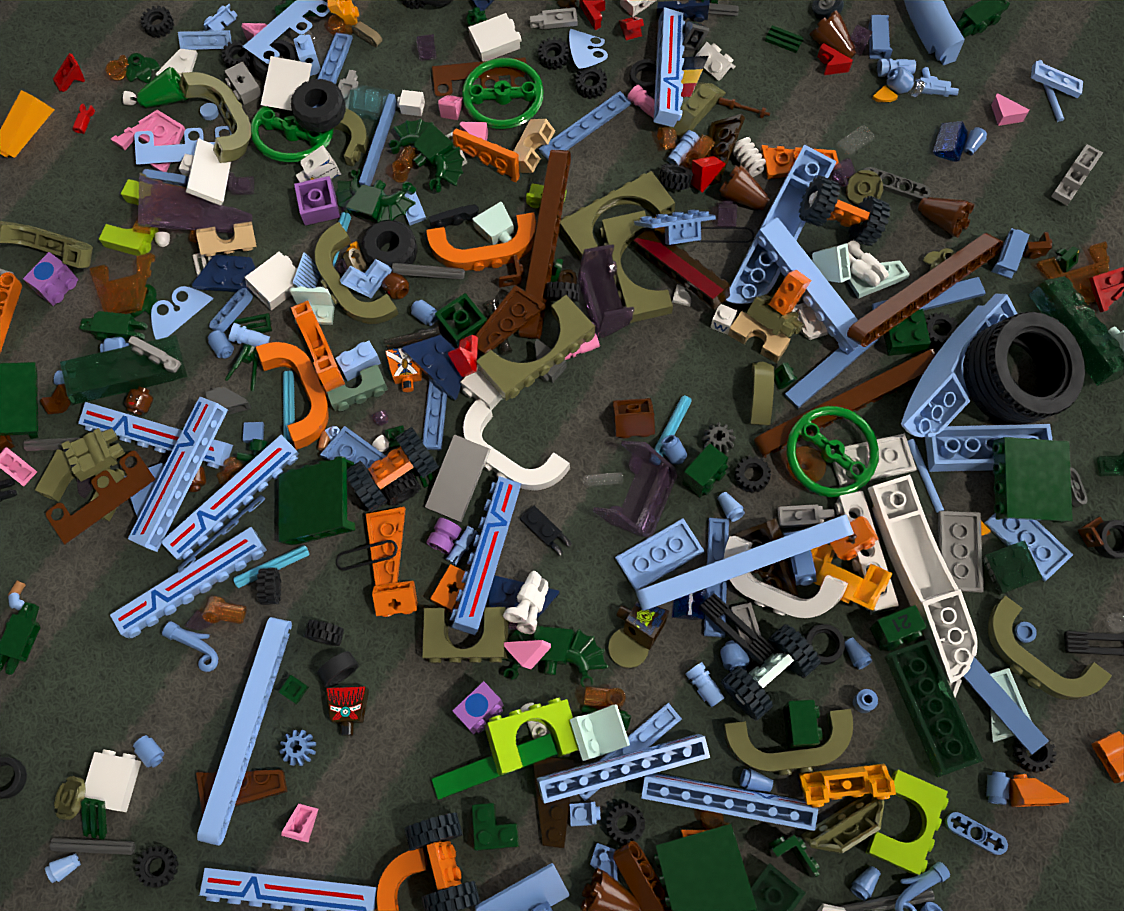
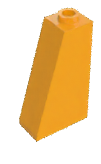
[0,90,55,158]

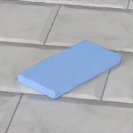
[984,513,1073,582]
[615,519,704,591]

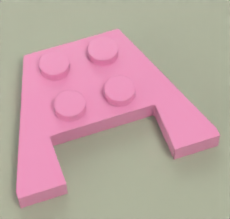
[111,110,186,172]

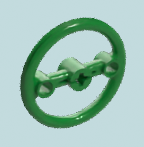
[462,58,543,129]
[251,106,333,162]
[787,406,879,497]

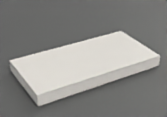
[186,138,231,205]
[831,433,917,487]

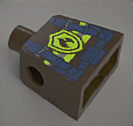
[617,601,669,650]

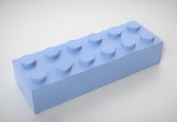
[925,424,1052,472]

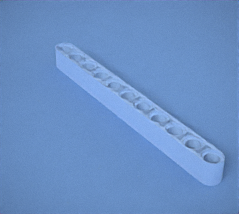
[636,515,854,611]
[197,617,292,846]

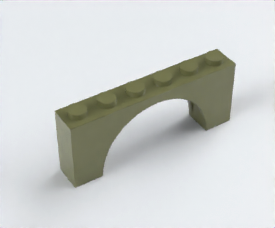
[560,171,675,262]
[599,210,673,323]
[476,295,595,401]

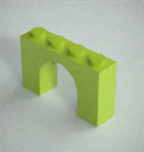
[99,179,172,258]
[484,698,579,775]
[865,770,949,875]

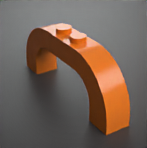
[426,212,536,271]
[291,300,345,392]
[256,342,329,450]
[375,848,429,911]

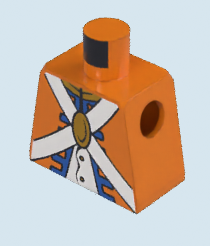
[386,348,422,392]

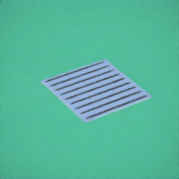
[293,253,320,288]

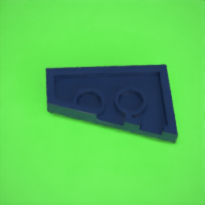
[657,0,710,22]

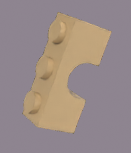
[514,119,555,173]
[196,222,256,256]
[728,311,791,363]

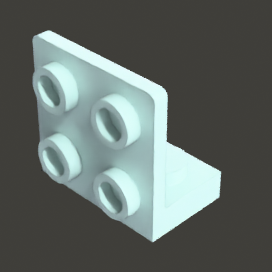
[290,286,335,325]
[570,704,630,761]

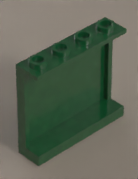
[0,362,38,439]
[992,437,1073,523]
[279,456,355,546]
[654,824,758,911]

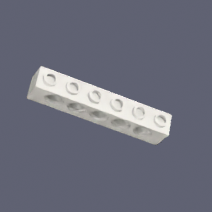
[835,491,899,615]

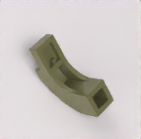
[334,108,369,166]
[750,362,774,425]

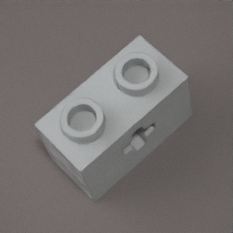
[225,62,262,105]

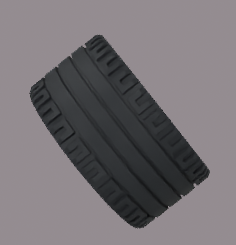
[963,311,1085,425]

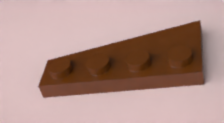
[475,285,546,355]
[196,770,288,814]

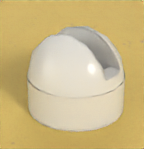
[123,91,137,106]
[155,232,170,247]
[372,435,389,452]

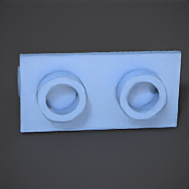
[204,4,237,31]

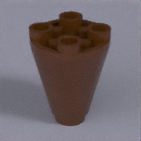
[809,10,857,59]
[719,165,770,211]
[918,197,974,238]
[580,868,642,911]

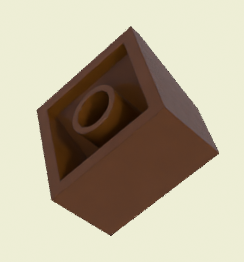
[613,398,655,438]

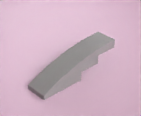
[1051,144,1103,206]

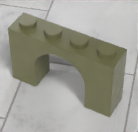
[35,449,127,522]
[423,607,508,664]

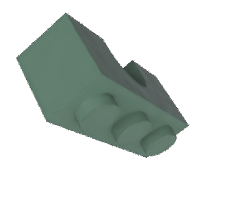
[326,364,388,411]

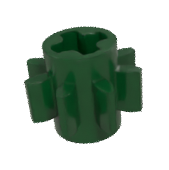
[465,7,488,27]

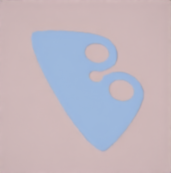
[569,29,608,69]
[151,286,213,341]

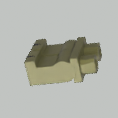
[747,293,804,337]
[61,428,125,482]

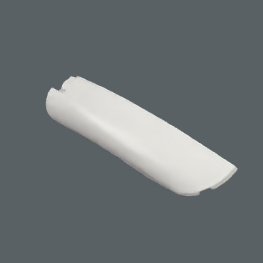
[868,475,977,683]

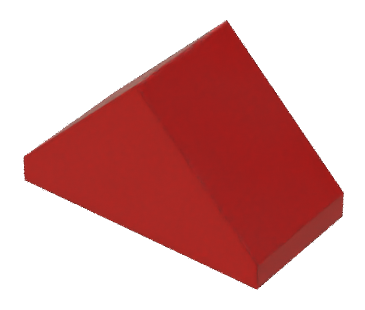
[691,156,726,193]

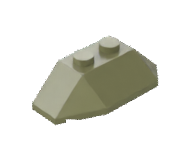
[669,82,726,138]
[801,793,884,854]

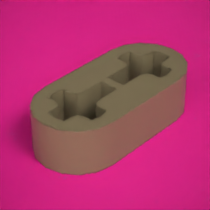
[353,21,382,47]
[344,248,368,273]

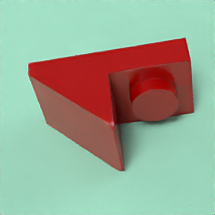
[579,0,605,30]
[619,17,644,40]
[817,43,853,75]
[53,53,85,92]
[448,335,478,377]

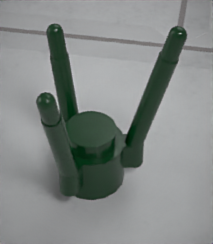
[225,344,259,392]

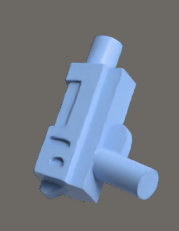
[918,67,959,97]

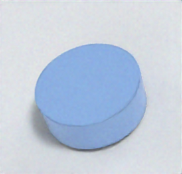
[200,103,219,120]

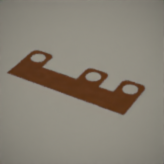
[432,57,527,96]
[46,451,156,545]

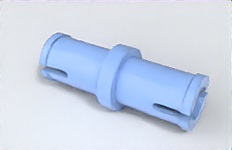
[446,526,478,566]

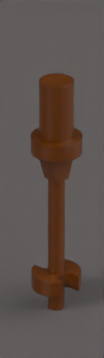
[718,97,770,118]

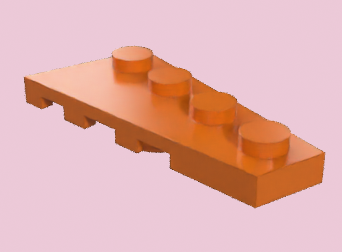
[452,128,520,183]
[761,145,840,179]
[366,507,406,586]

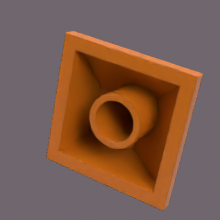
[1009,774,1069,807]

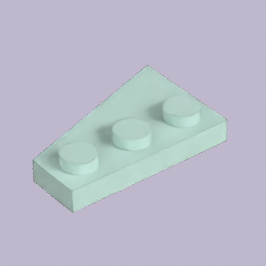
[846,261,909,298]
[990,668,1031,742]

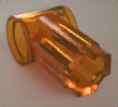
[685,134,715,170]
[392,146,419,183]
[202,596,247,624]
[584,687,626,709]

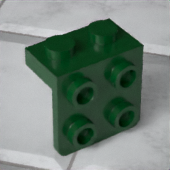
[767,835,820,877]

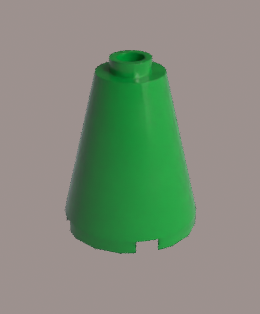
[137,67,188,108]

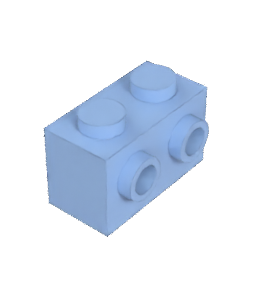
[335,341,381,381]

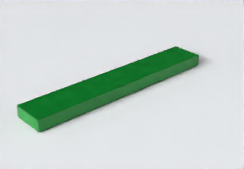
[432,734,558,800]

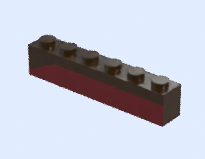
[634,228,730,310]

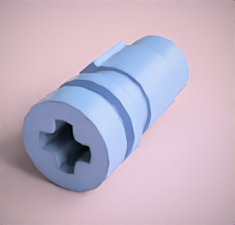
[877,58,916,77]
[667,130,701,166]
[228,323,270,348]
[685,662,725,707]

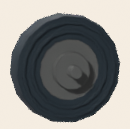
[812,0,844,20]

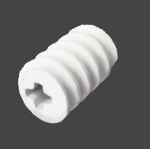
[732,137,766,177]

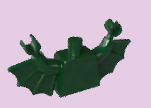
[389,119,464,193]
[335,169,416,223]
[502,626,609,688]

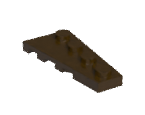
[705,114,745,185]
[533,757,574,848]

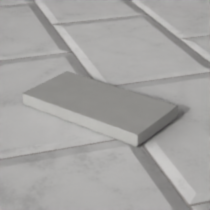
[425,435,491,522]
[938,511,983,593]

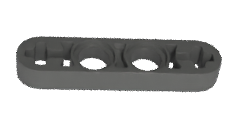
[864,167,931,202]

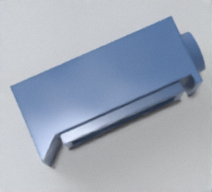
[868,15,892,59]
[991,228,1030,279]
[783,530,817,586]

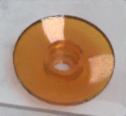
[787,446,826,483]

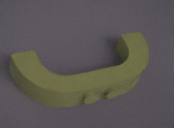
[179,72,251,163]
[0,221,93,268]
[315,222,398,324]
[988,595,1112,700]
[723,709,853,776]

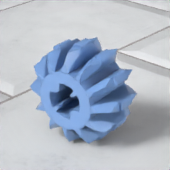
[280,730,316,766]

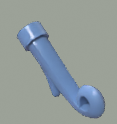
[162,621,219,672]
[895,862,950,911]

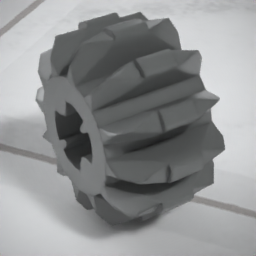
[702,422,736,454]

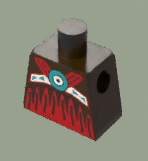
[326,687,369,736]

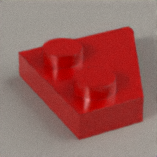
[1089,267,1124,313]

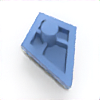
[590,843,617,881]

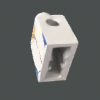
[296,145,341,182]

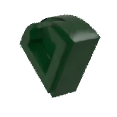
[550,258,563,282]

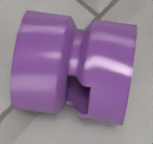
[426,518,462,554]

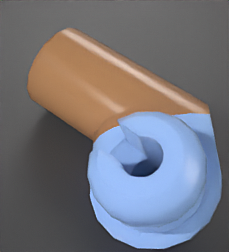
[317,426,340,451]
[8,581,26,610]

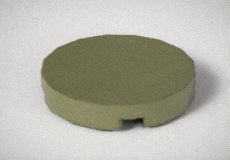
[846,170,883,206]
[608,628,649,668]
[54,776,86,820]

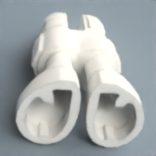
[847,240,889,287]
[503,571,548,634]

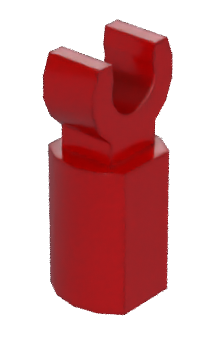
[72,104,95,134]

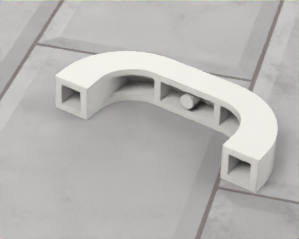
[463,400,570,490]
[724,536,848,618]

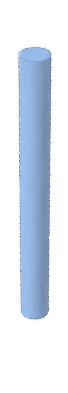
[1038,60,1064,122]
[907,439,944,513]

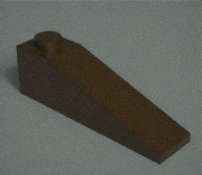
[732,518,799,597]

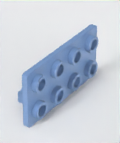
[634,210,716,245]
[475,863,569,911]

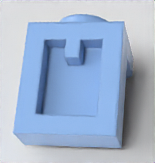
[570,802,601,826]

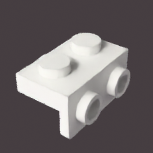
[696,42,736,80]

